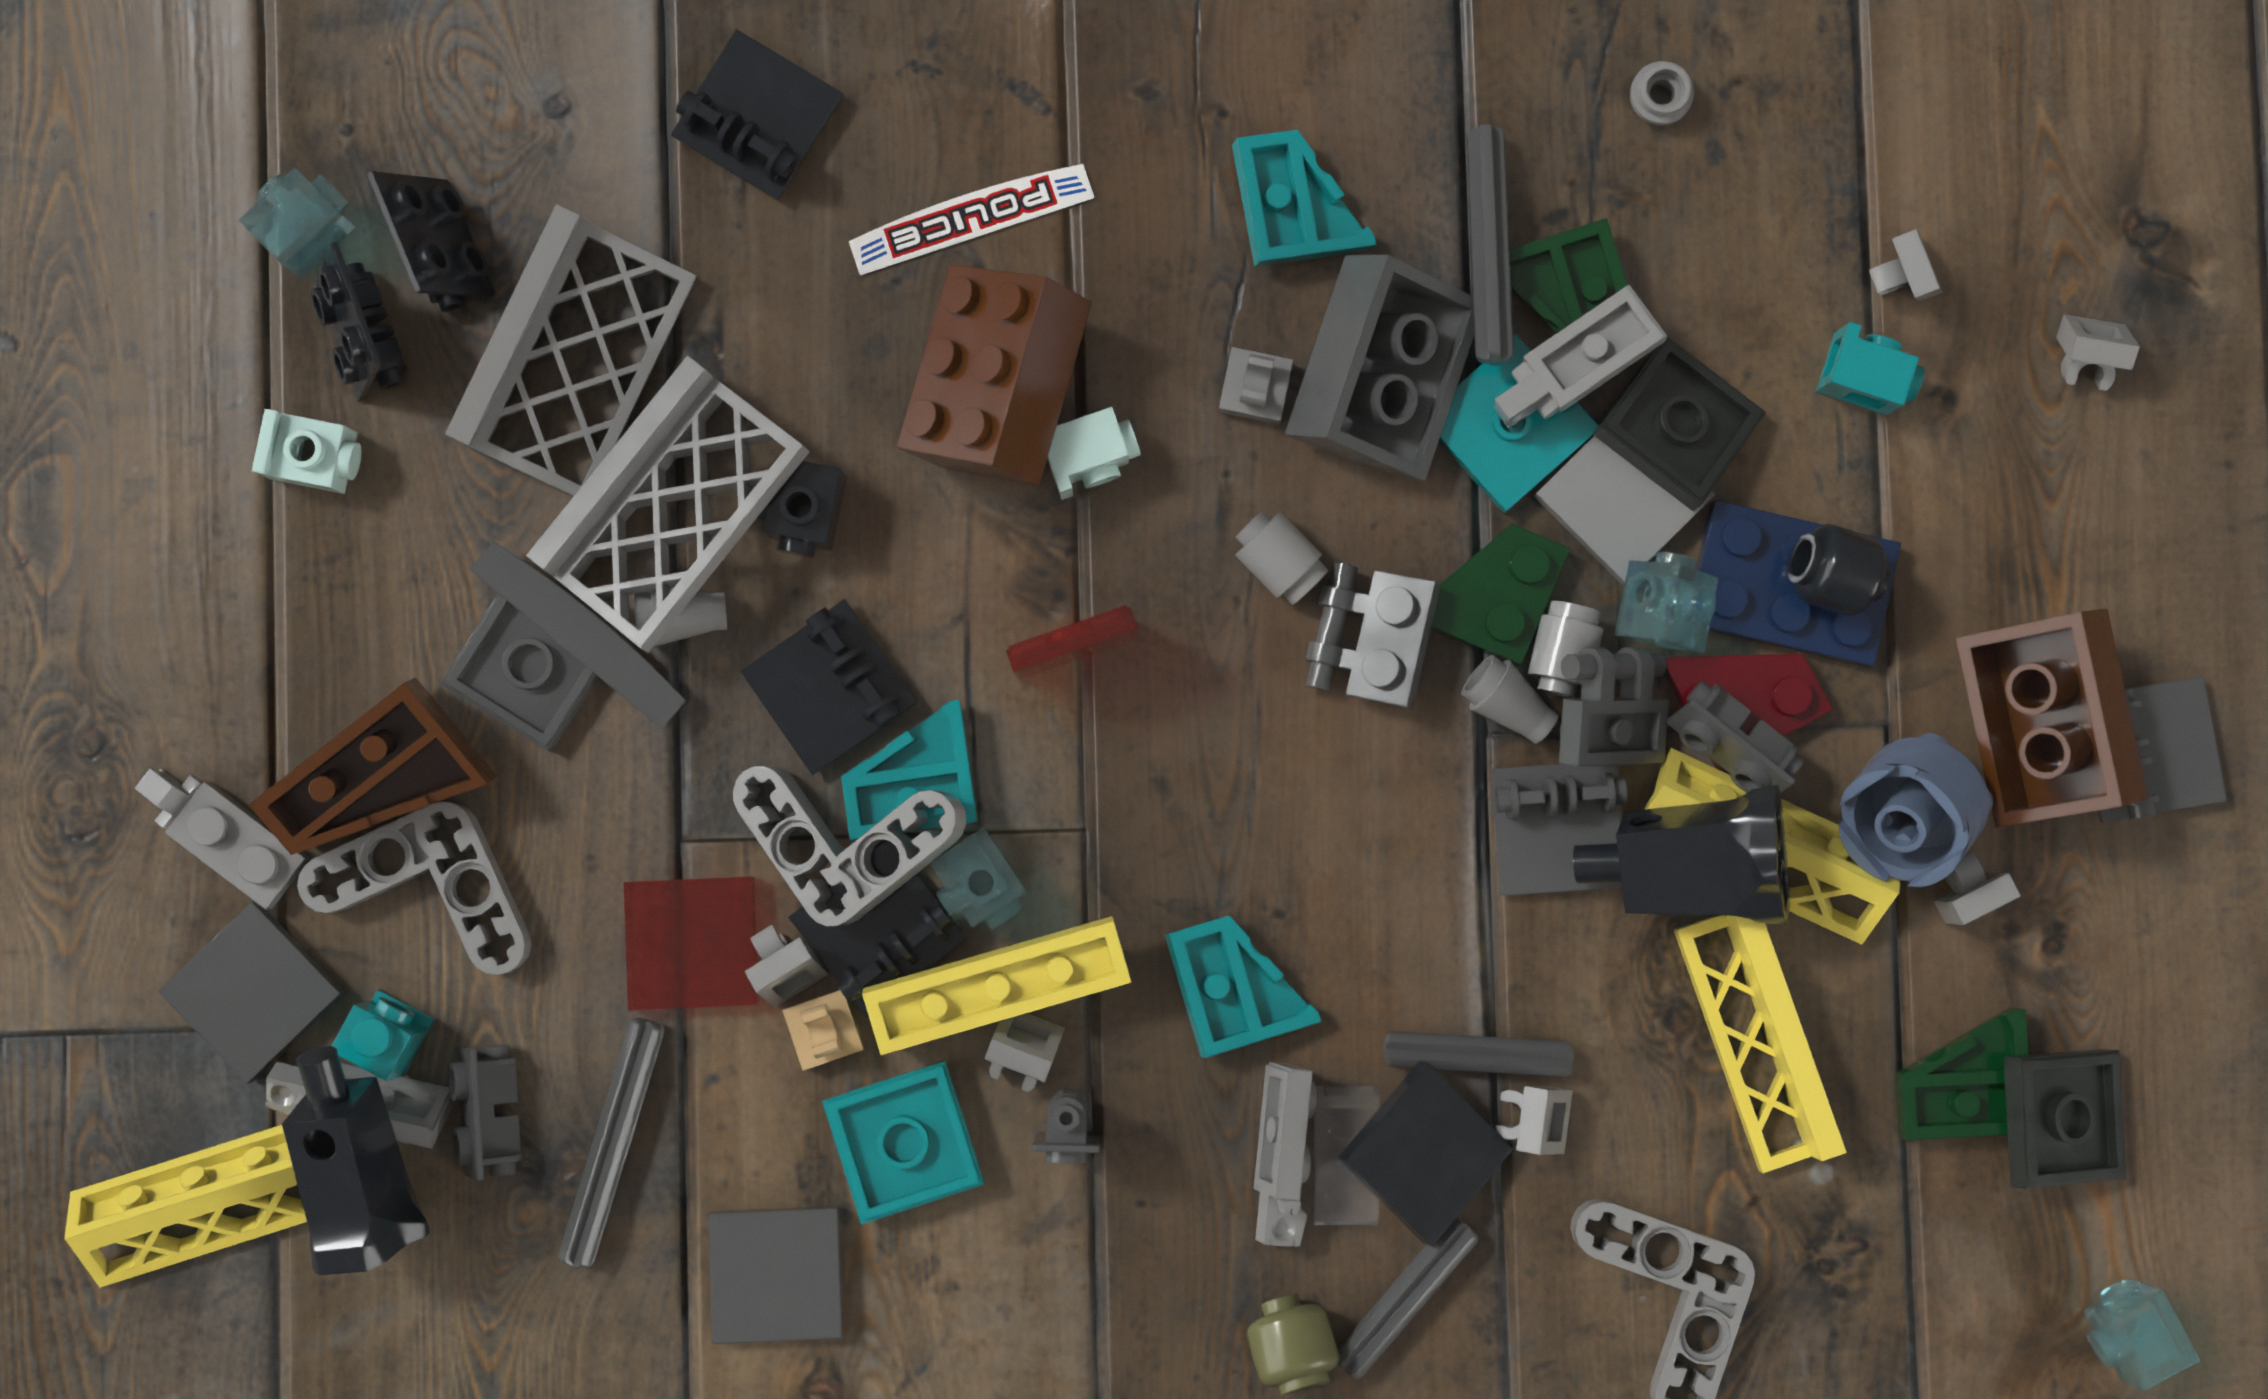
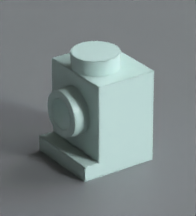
[1047,407,1141,500]
[252,409,361,494]

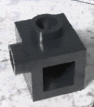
[756,456,847,558]

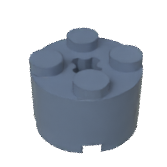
[1838,733,1993,887]

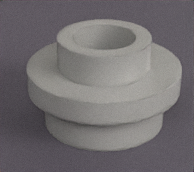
[1630,61,1694,126]

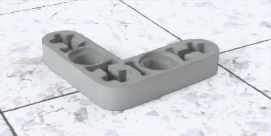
[733,766,966,926]
[297,801,531,975]
[1570,1198,1755,1399]

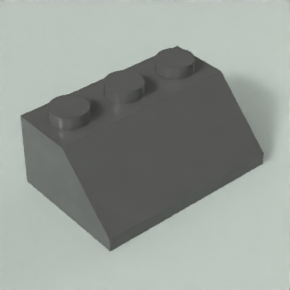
[1285,255,1474,482]

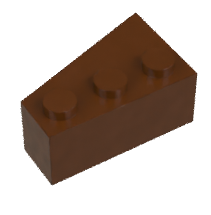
[249,677,497,855]

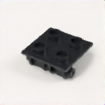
[670,29,844,200]
[367,171,495,312]
[311,242,407,402]
[740,599,917,776]
[788,840,967,1018]

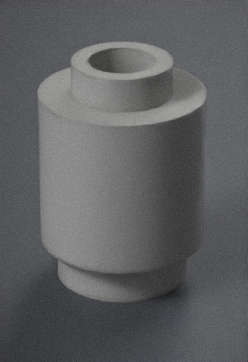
[1235,511,1329,605]
[1528,601,1604,698]

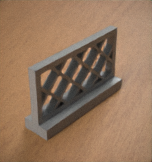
[445,204,697,497]
[526,355,810,653]

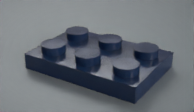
[1684,500,1901,668]

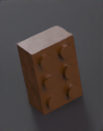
[896,264,1092,486]
[1956,609,2148,828]

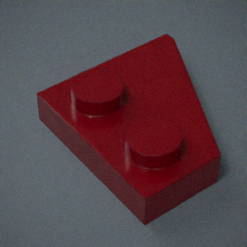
[1664,654,1833,770]

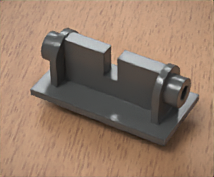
[1666,680,1804,793]
[448,1044,522,1181]
[1032,1089,1100,1164]

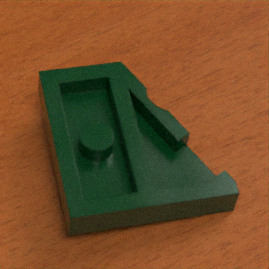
[1510,218,1628,334]
[1431,524,1570,666]
[1895,1008,2029,1140]

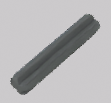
[1383,1031,1574,1077]
[1337,1217,1479,1379]

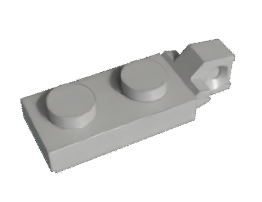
[1493,285,1667,428]
[135,768,311,910]
[1253,1061,1317,1247]
[265,1062,454,1149]

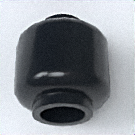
[1787,524,1891,616]

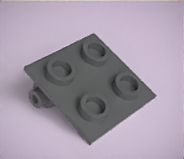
[2098,676,2227,822]
[1491,764,1628,896]

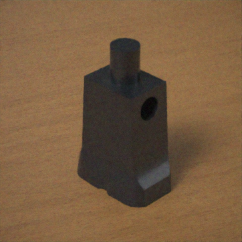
[1573,785,1790,925]
[282,1046,430,1275]

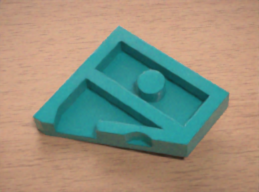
[1232,130,1376,267]
[841,700,978,840]
[1164,916,1321,1058]

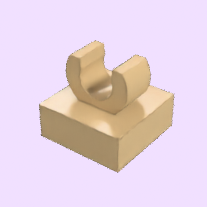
[782,990,866,1071]

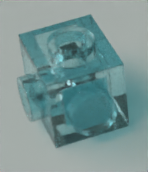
[239,167,356,279]
[1615,552,1719,653]
[930,827,1028,930]
[2084,1279,2200,1391]

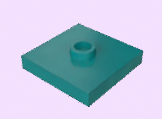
[1439,334,1598,514]
[822,1060,985,1224]

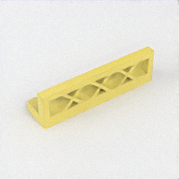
[1643,748,1900,945]
[1674,915,1847,1173]
[862,916,1132,1055]
[64,1125,307,1288]

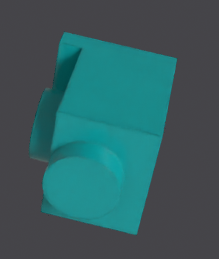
[1815,322,1925,415]
[332,989,436,1081]

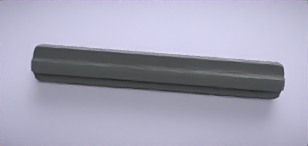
[1467,124,1514,366]
[558,1017,665,1268]

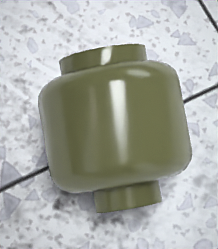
[1246,1294,1339,1396]

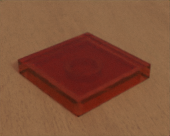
[1006,605,1138,680]
[624,876,759,1011]

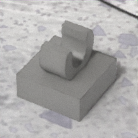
[1869,229,1943,302]
[2056,314,2140,391]
[1218,347,1293,425]
[1934,853,2021,925]
[744,925,829,1008]
[984,1013,1065,1092]
[1496,1086,1573,1155]

